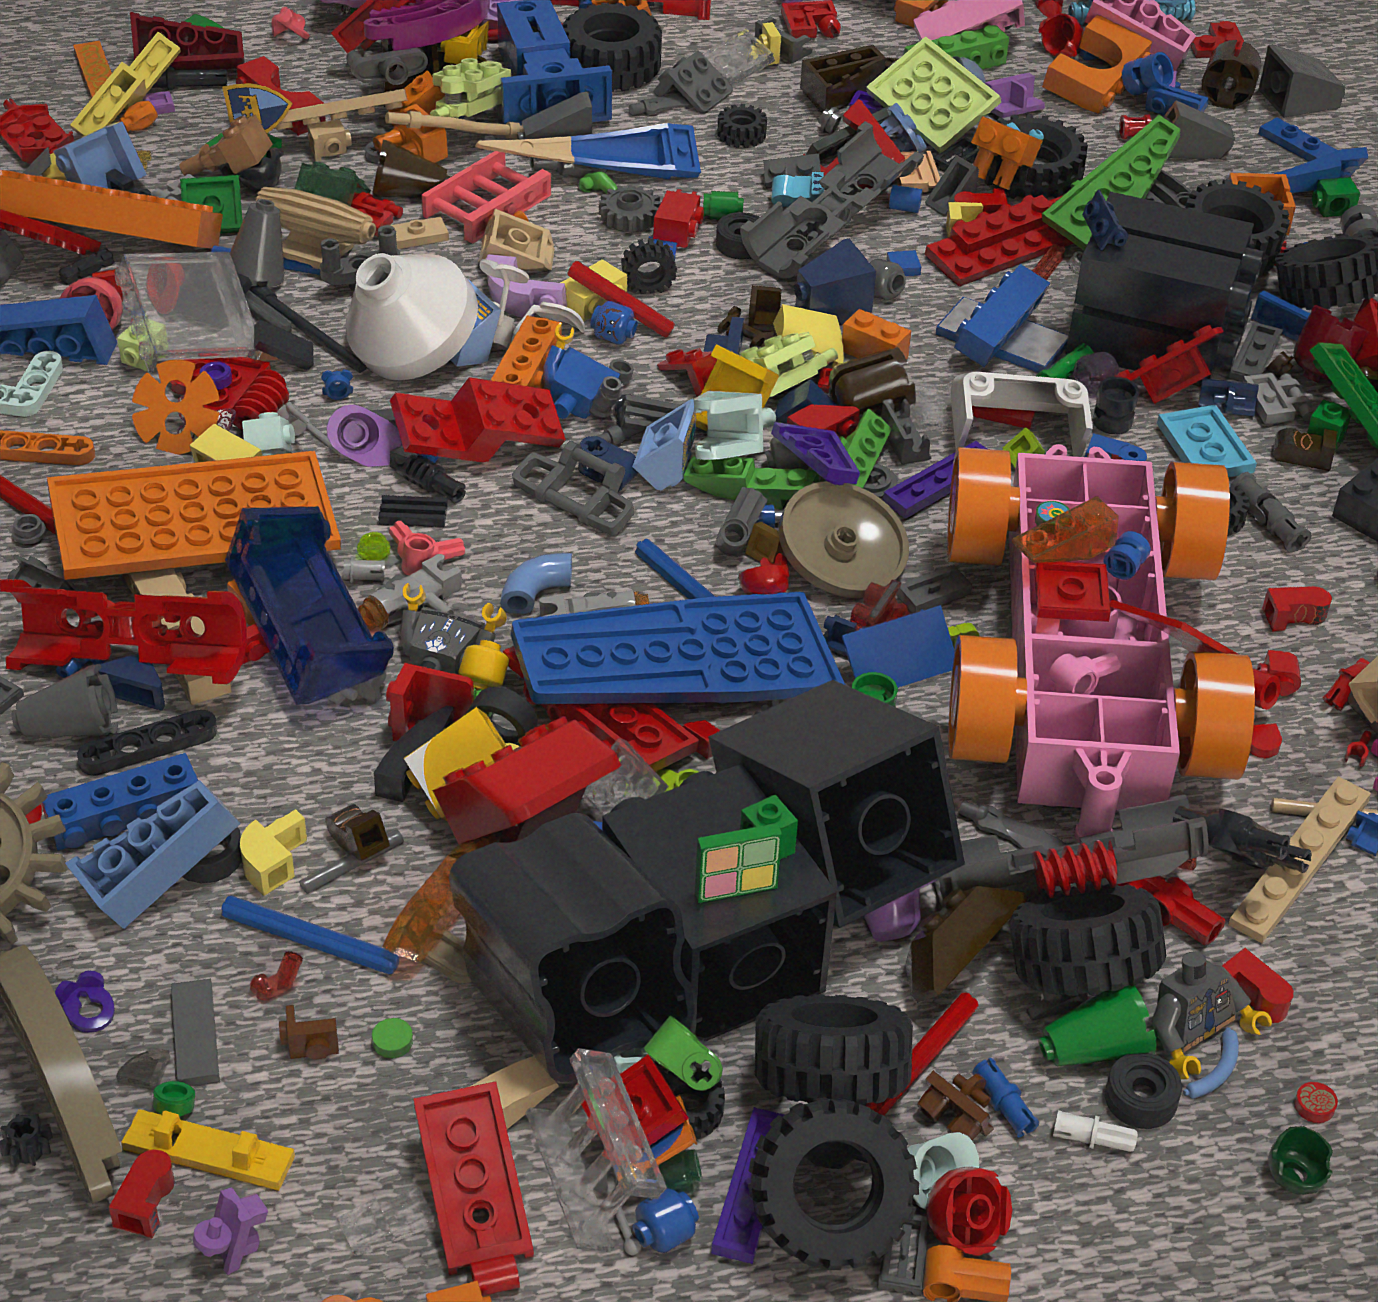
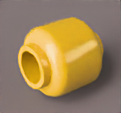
[459,640,509,691]

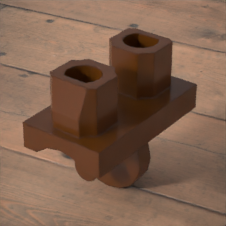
[917,1070,994,1140]

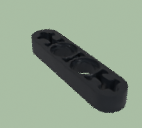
[77,709,218,775]

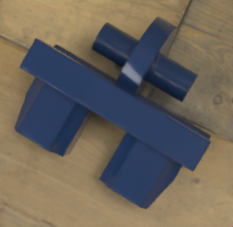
[1198,378,1259,416]

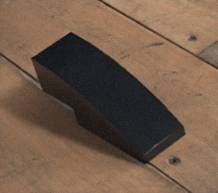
[374,706,454,802]

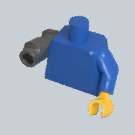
[543,323,622,419]

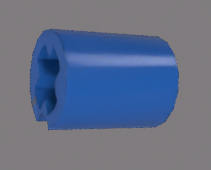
[889,185,922,213]

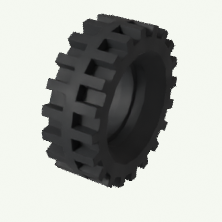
[984,114,1088,199]

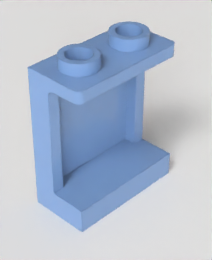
[53,121,147,188]

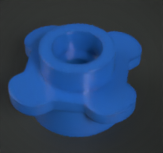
[321,370,353,400]

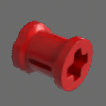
[1119,114,1151,139]

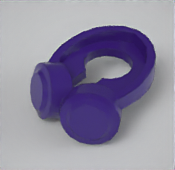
[55,970,115,1033]

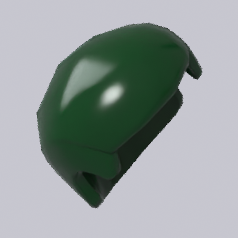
[1268,1126,1333,1195]

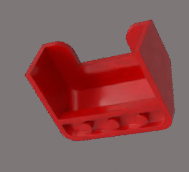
[432,716,622,844]

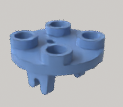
[880,102,927,153]

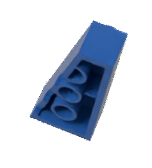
[0,295,118,365]

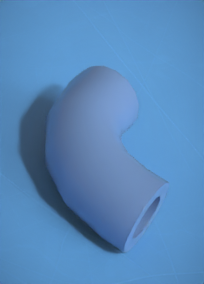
[500,553,572,614]

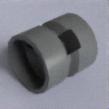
[1340,205,1378,238]

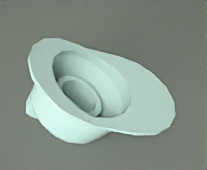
[907,1132,979,1210]

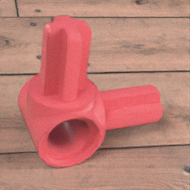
[389,521,465,575]

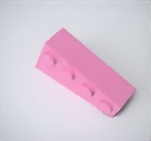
[913,0,1025,41]
[1084,0,1196,71]

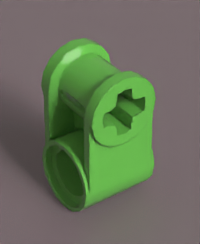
[644,1016,723,1090]

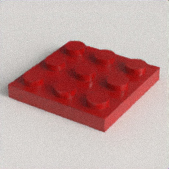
[0,209,101,255]

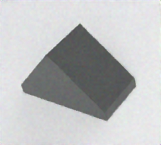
[925,155,979,216]

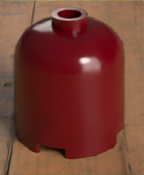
[1293,305,1369,383]

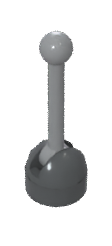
[586,1157,641,1255]

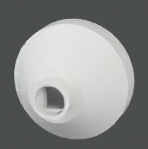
[346,253,478,380]

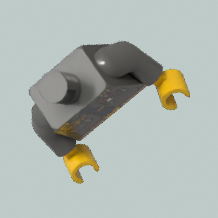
[1152,952,1272,1079]

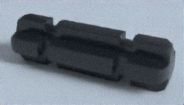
[59,248,114,285]

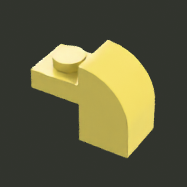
[240,809,307,896]

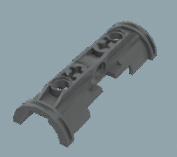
[740,121,924,278]
[935,794,1209,908]

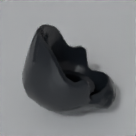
[234,148,284,193]

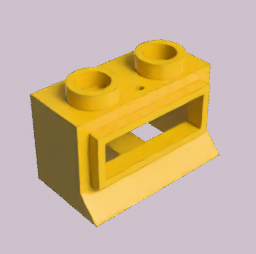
[441,21,489,64]

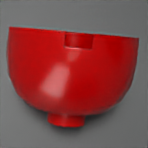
[926,1166,1013,1256]

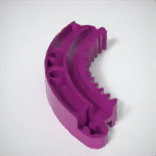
[364,0,490,51]

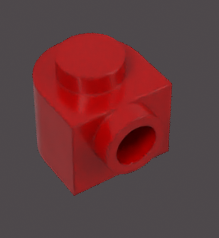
[1257,650,1301,696]

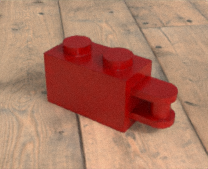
[653,189,704,248]

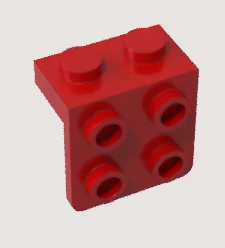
[386,663,474,741]

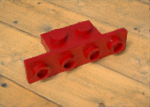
[1113,325,1224,404]

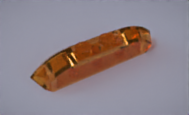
[382,833,498,962]

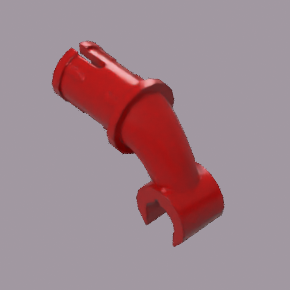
[1322,658,1371,711]

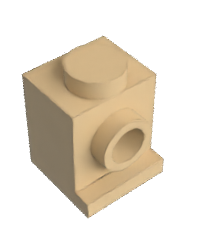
[307,119,352,161]

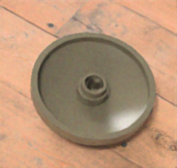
[779,481,909,598]

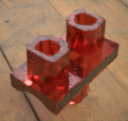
[850,579,910,628]

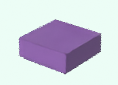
[143,91,175,114]

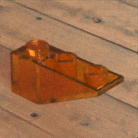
[1012,496,1119,563]

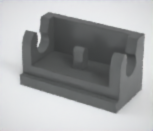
[754,17,812,63]
[881,399,932,464]

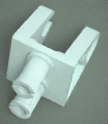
[694,391,776,460]

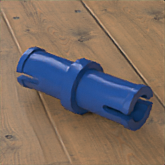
[972,1058,1040,1138]

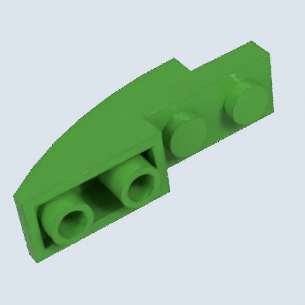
[683,456,819,510]

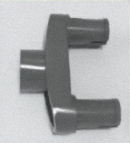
[346,48,428,85]
[320,225,400,291]

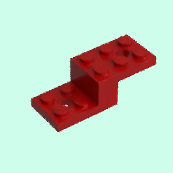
[390,377,566,462]

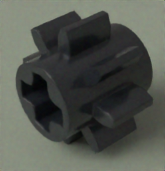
[0,1114,53,1167]

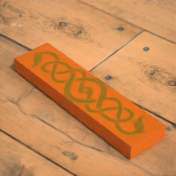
[73,41,112,99]

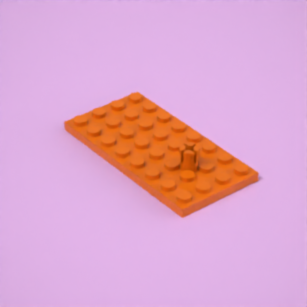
[47,451,341,580]

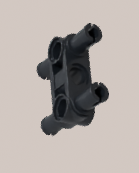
[1172,806,1312,873]

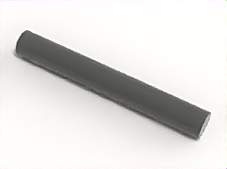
[299,829,404,894]

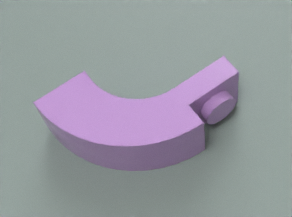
[486,254,567,318]

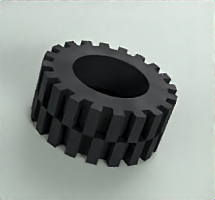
[1185,179,1290,276]
[1275,234,1378,310]

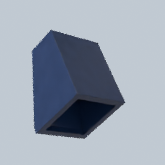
[794,238,876,326]

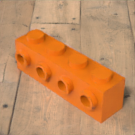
[491,315,565,389]

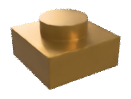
[745,522,783,564]

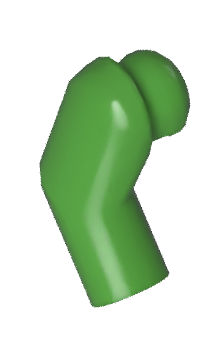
[579,171,617,194]

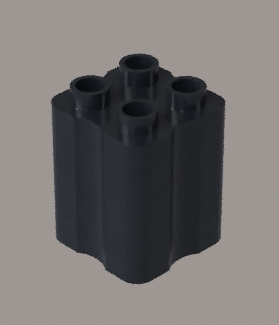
[449,813,695,1082]

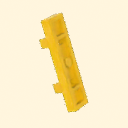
[121,1109,295,1191]

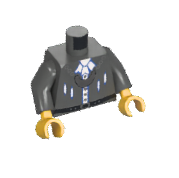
[400,583,507,674]

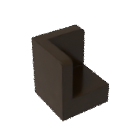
[748,285,782,332]

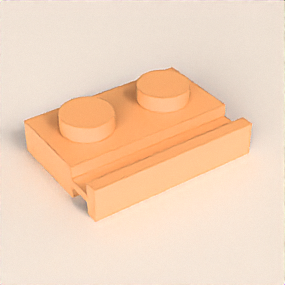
[896,151,940,192]

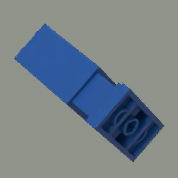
[497,0,612,126]

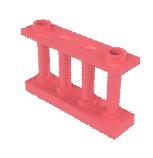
[422,151,551,244]

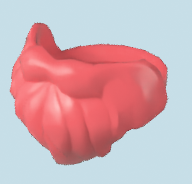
[271,7,310,39]

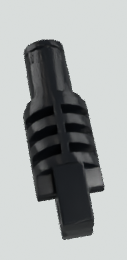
[390,447,466,503]

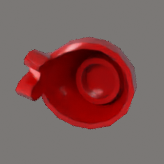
[738,553,790,595]

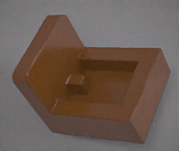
[279,1005,339,1060]

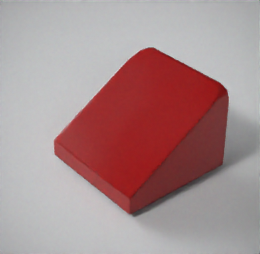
[682,720,721,759]

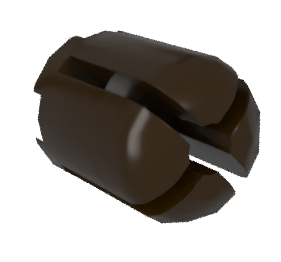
[1202,40,1261,110]
[828,347,916,422]

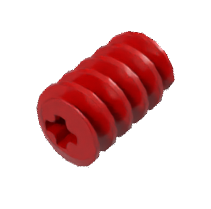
[229,370,289,431]
[1032,840,1118,899]

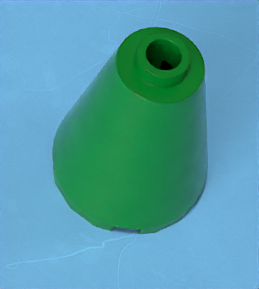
[1038,985,1157,1067]

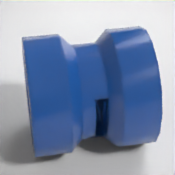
[1104,531,1151,580]

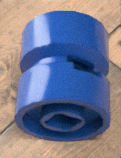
[1122,52,1174,96]

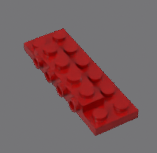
[925,195,1074,286]
[503,646,699,777]

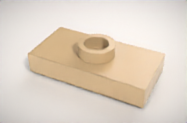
[390,217,449,249]

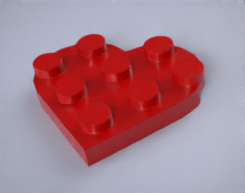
[170,350,271,425]

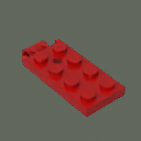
[413,1081,534,1296]

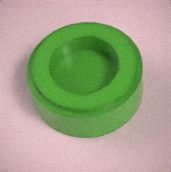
[372,1018,413,1058]

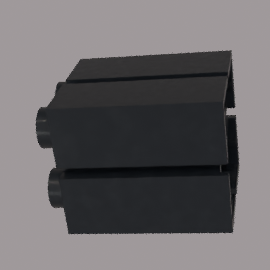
[1066,191,1264,387]

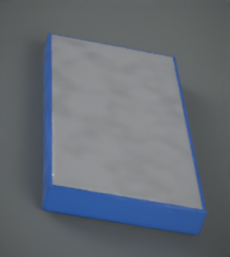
[936,296,1069,373]

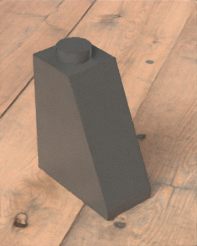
[517,92,592,158]
[1163,100,1235,159]

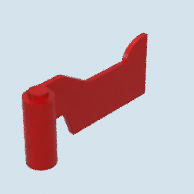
[1109,599,1281,710]

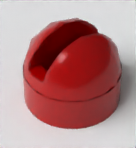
[818,15,841,38]

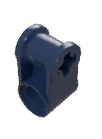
[578,436,638,492]

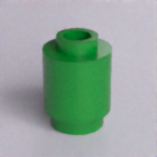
[703,191,744,220]

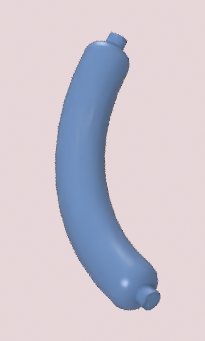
[1183,1027,1239,1099]

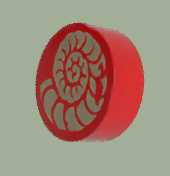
[1294,1082,1338,1123]

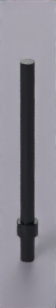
[249,284,367,373]

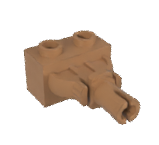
[179,114,273,176]

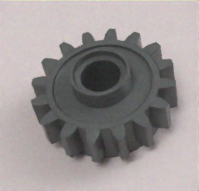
[599,184,661,232]

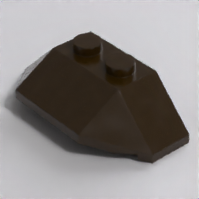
[905,886,1028,1003]

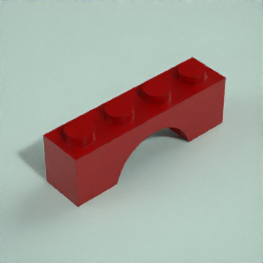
[236,56,326,136]

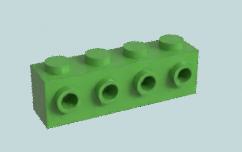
[904,25,1009,69]

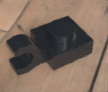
[105,169,152,196]

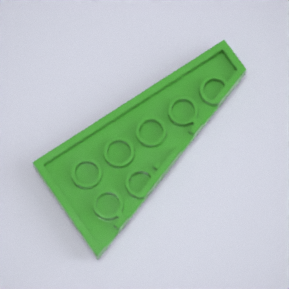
[1042,115,1181,251]

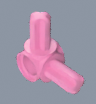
[1049,652,1121,695]

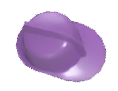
[326,405,401,467]
[863,879,938,942]

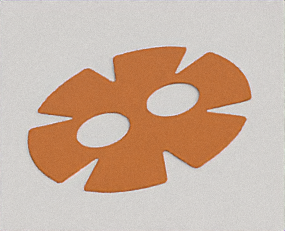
[132,360,219,455]

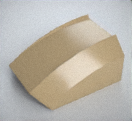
[478,209,555,271]

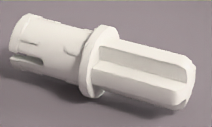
[1053,1110,1138,1152]

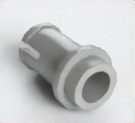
[343,556,385,583]

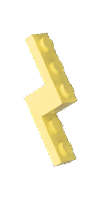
[70,32,181,137]

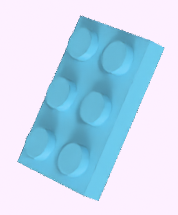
[1157,405,1257,477]

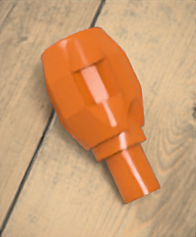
[117,101,158,132]

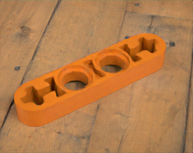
[0,430,95,465]

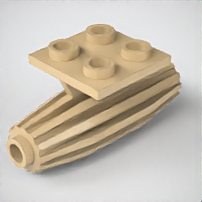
[255,187,376,269]

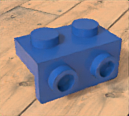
[1145,86,1209,116]

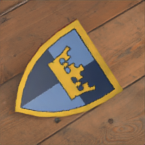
[222,83,293,133]

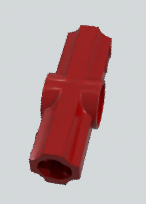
[1117,876,1226,946]

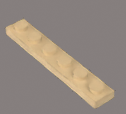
[276,89,408,130]
[1229,776,1371,943]

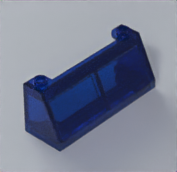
[225,506,394,705]

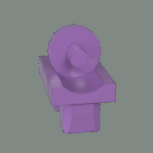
[192,1187,268,1275]

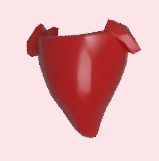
[1038,13,1085,58]

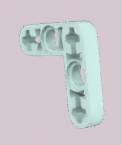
[0,351,63,417]

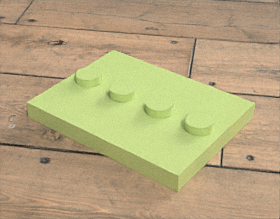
[866,36,1001,153]

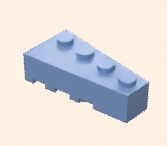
[65,780,241,929]

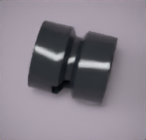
[1092,377,1139,434]

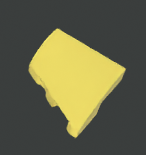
[773,304,844,368]

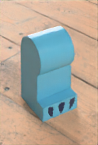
[771,172,824,207]

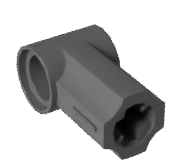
[716,487,768,555]

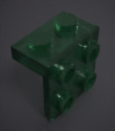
[295,162,371,206]

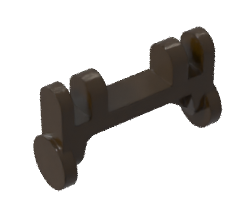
[717,306,777,348]

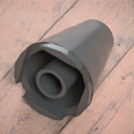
[225,199,285,287]
[11,664,118,737]

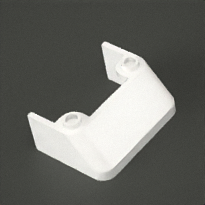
[950,372,1093,457]

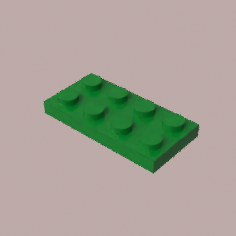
[1309,343,1378,449]

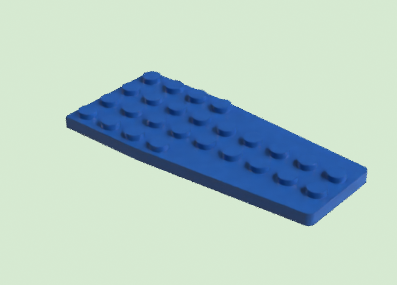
[510,592,845,704]

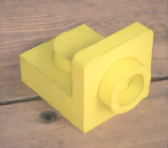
[747,22,781,67]

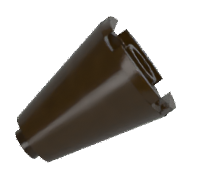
[372,140,452,197]

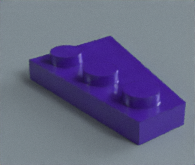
[771,422,860,485]

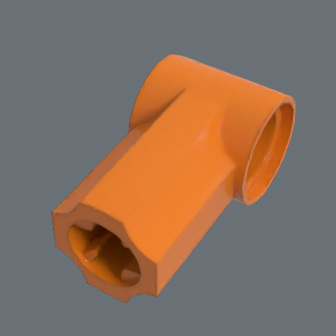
[923,1245,1011,1302]

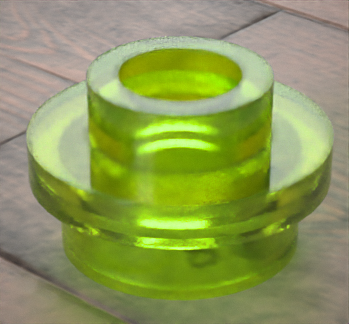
[357,532,391,561]

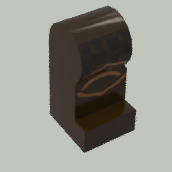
[1273,428,1337,471]
[325,804,390,861]

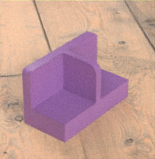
[985,73,1045,118]

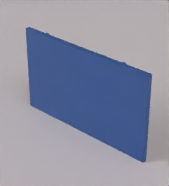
[842,605,955,688]

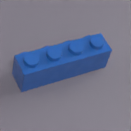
[954,264,1050,367]
[42,753,199,851]

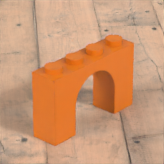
[1042,14,1152,114]

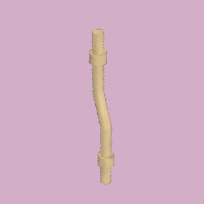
[385,111,522,139]

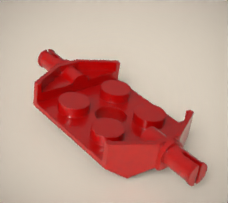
[0,98,74,164]

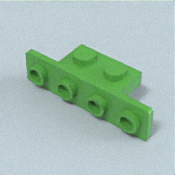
[819,409,892,488]

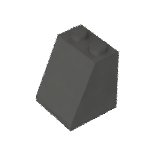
[1258,44,1345,118]

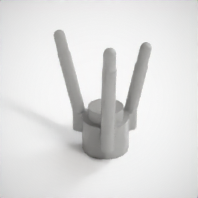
[277,402,343,456]

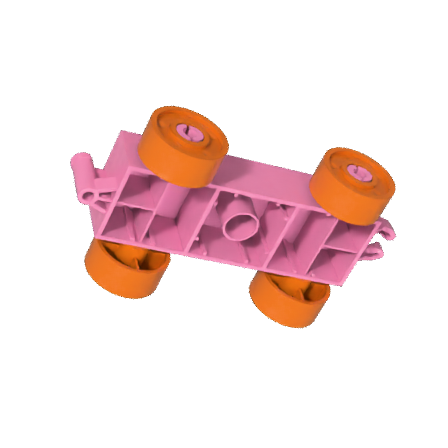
[947,444,1255,843]

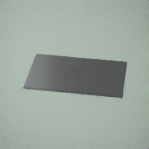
[23,147,52,176]

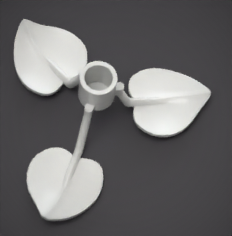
[479,259,585,351]

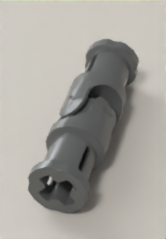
[1230,472,1312,553]

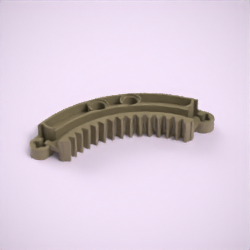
[0,944,122,1204]

